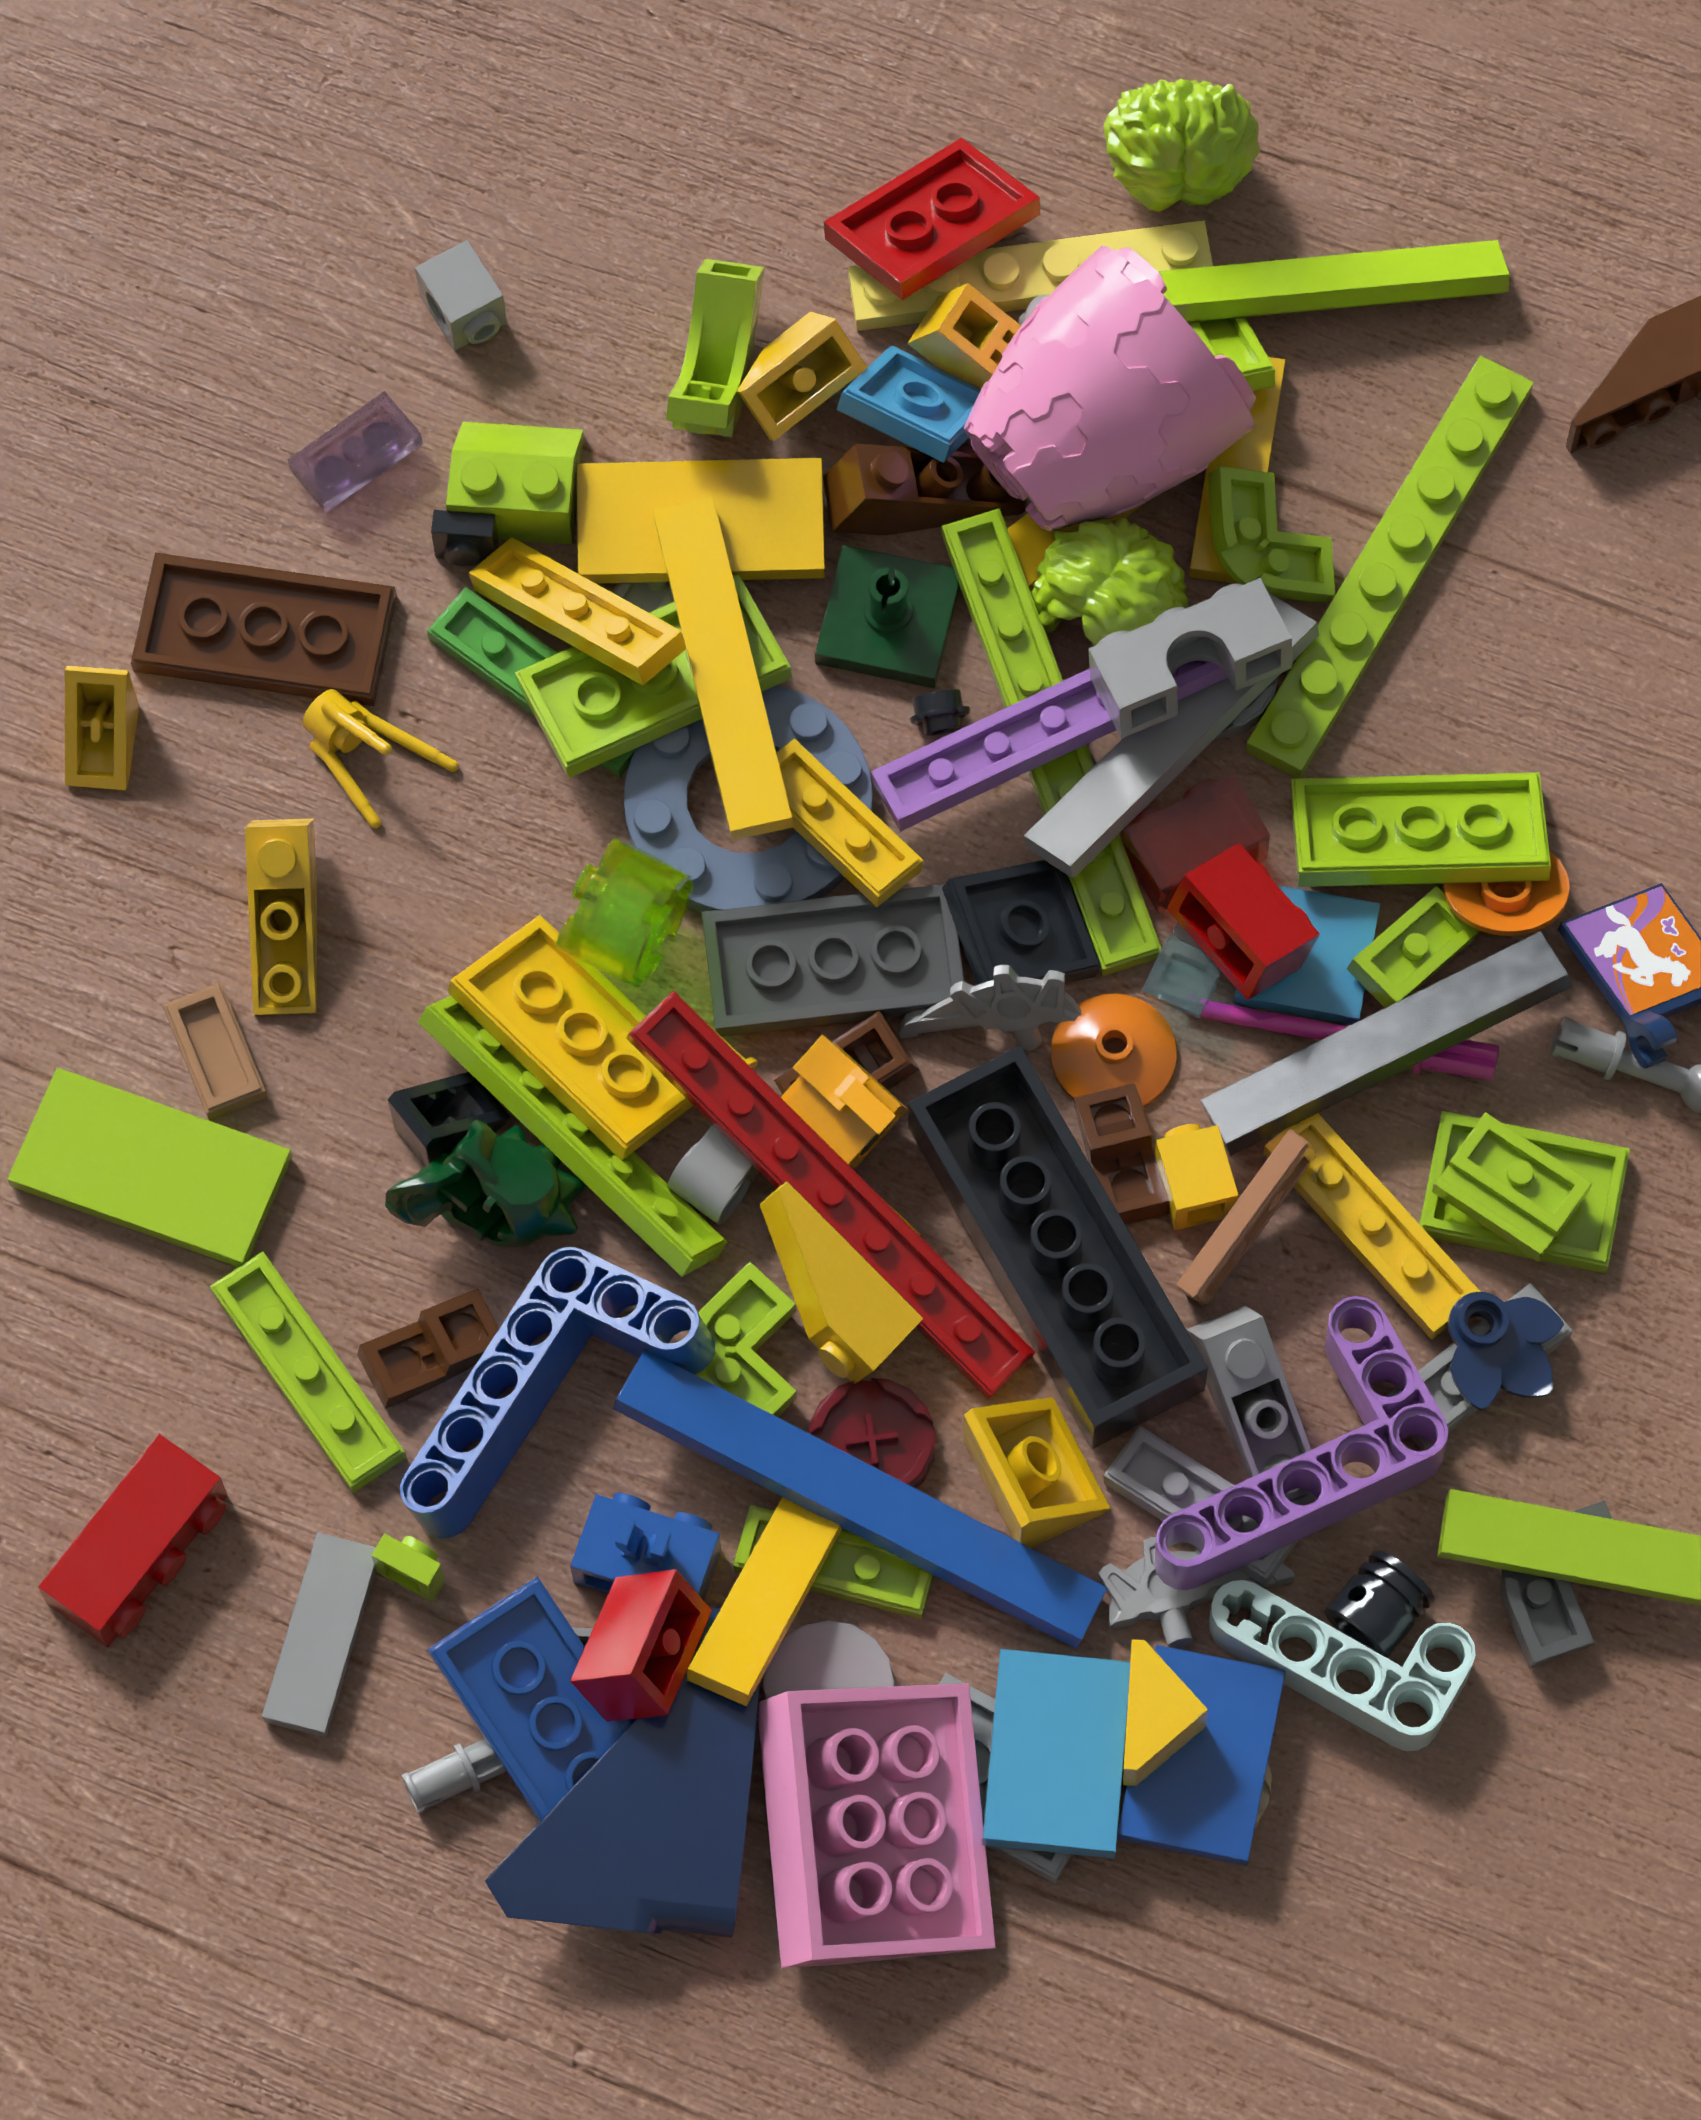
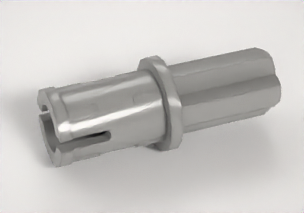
[401,1739,506,1814]

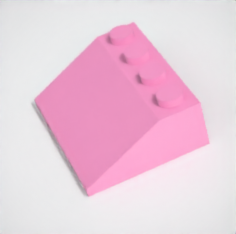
[757,1683,996,1968]

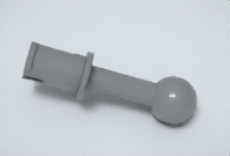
[1550,1016,1701,1114]

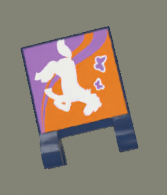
[1558,883,1701,1069]

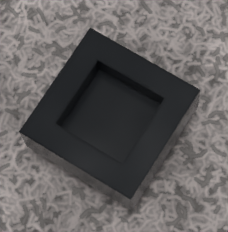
[431,510,499,566]

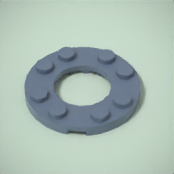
[624,685,872,913]

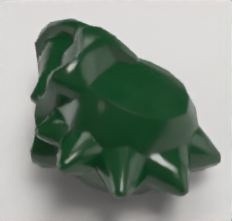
[385,1120,585,1247]

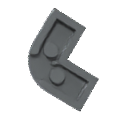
[1500,1500,1612,1669]

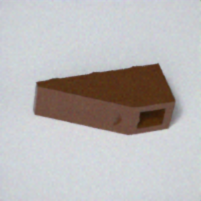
[1566,296,1701,453]
[823,443,1026,535]

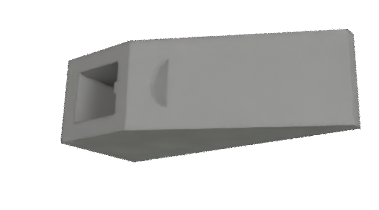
[1186,1306,1317,1505]

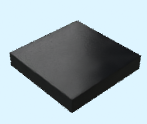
[942,860,1102,985]

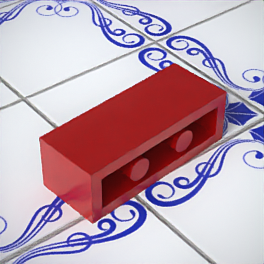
[38,1433,228,1648]

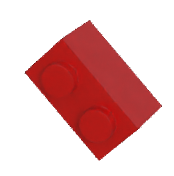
[1167,843,1320,1000]
[570,1569,712,1722]

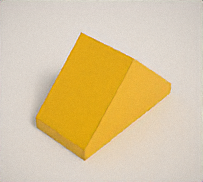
[64,666,139,790]
[1123,1639,1208,1786]

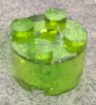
[556,838,694,988]

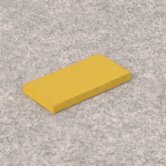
[577,458,825,584]
[447,915,693,1160]

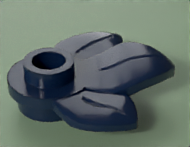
[1448,1292,1564,1410]

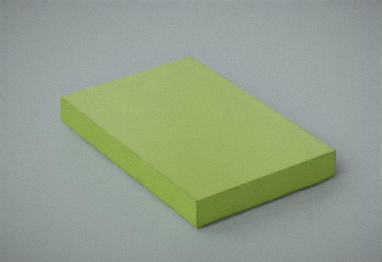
[1419,1111,1630,1274]

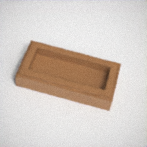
[162,982,268,1121]

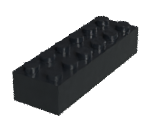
[908,1045,1208,1449]

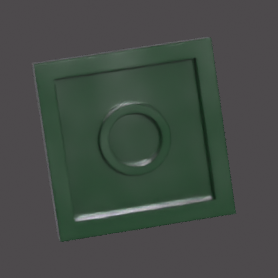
[815,545,960,689]

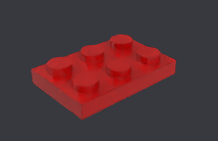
[824,137,1040,300]

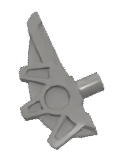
[899,965,1081,1051]
[1098,1537,1295,1649]

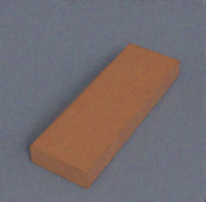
[1176,1129,1316,1307]

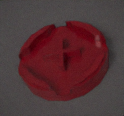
[809,1378,936,1489]

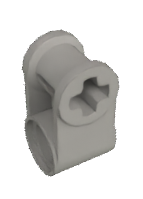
[667,1125,760,1225]

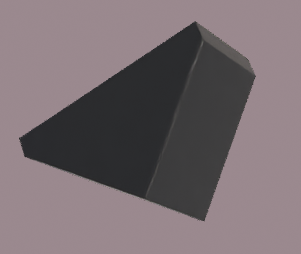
[388,1072,511,1167]

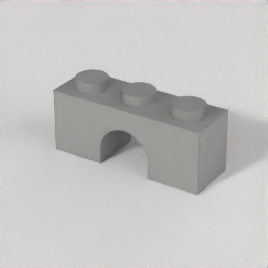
[1088,578,1292,739]

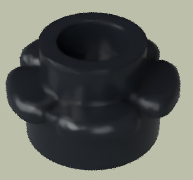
[910,689,970,736]

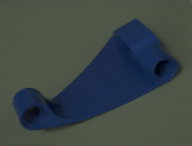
[484,1606,760,1938]

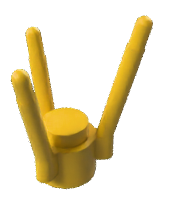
[302,689,459,829]

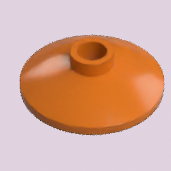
[1443,851,1570,936]
[1051,994,1177,1107]

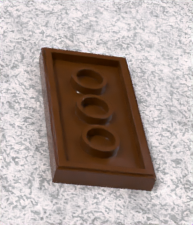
[131,552,397,706]

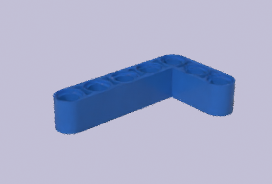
[400,1247,715,1539]

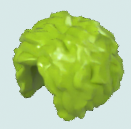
[1103,79,1260,212]
[1031,518,1189,647]

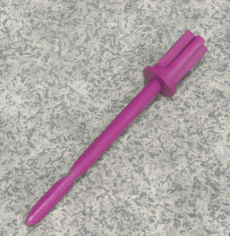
[1181,998,1500,1082]

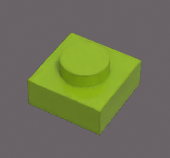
[371,1533,445,1603]

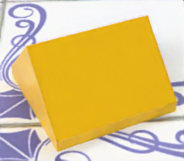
[963,1397,1111,1548]

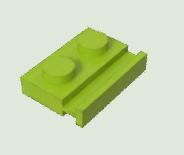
[1432,1112,1592,1262]

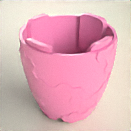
[964,245,1256,532]

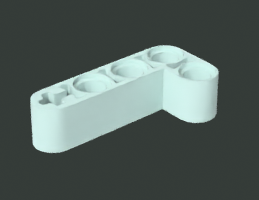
[1209,1580,1476,1751]

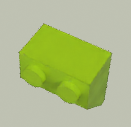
[446,422,584,544]

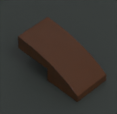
[1074,1083,1170,1225]
[357,1288,499,1409]

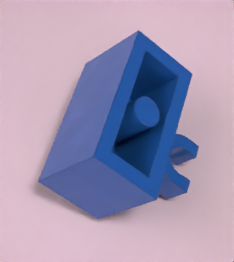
[570,1493,722,1601]

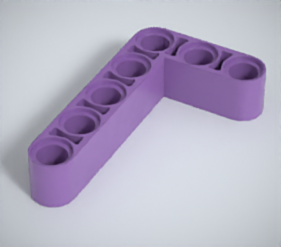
[1154,1296,1448,1590]

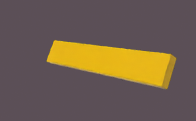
[653,496,793,841]

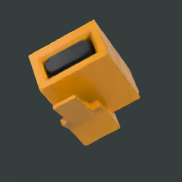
[781,1035,908,1168]

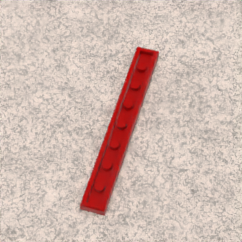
[626,990,1036,1400]

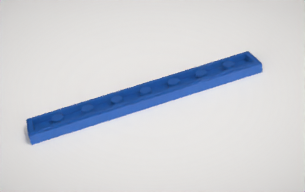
[613,1349,1107,1649]

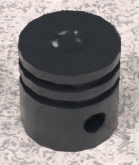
[1324,1550,1435,1658]

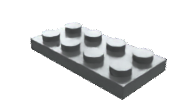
[702,884,964,1037]

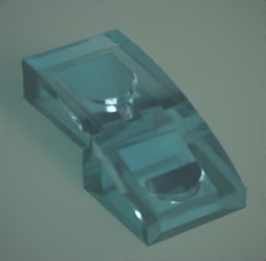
[1142,922,1224,1019]

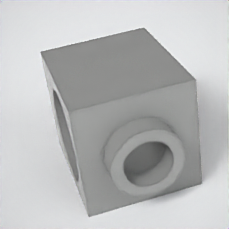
[415,240,507,351]

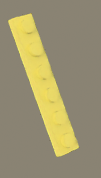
[848,220,1213,331]

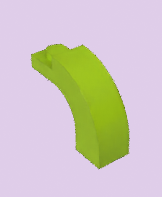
[666,259,764,437]

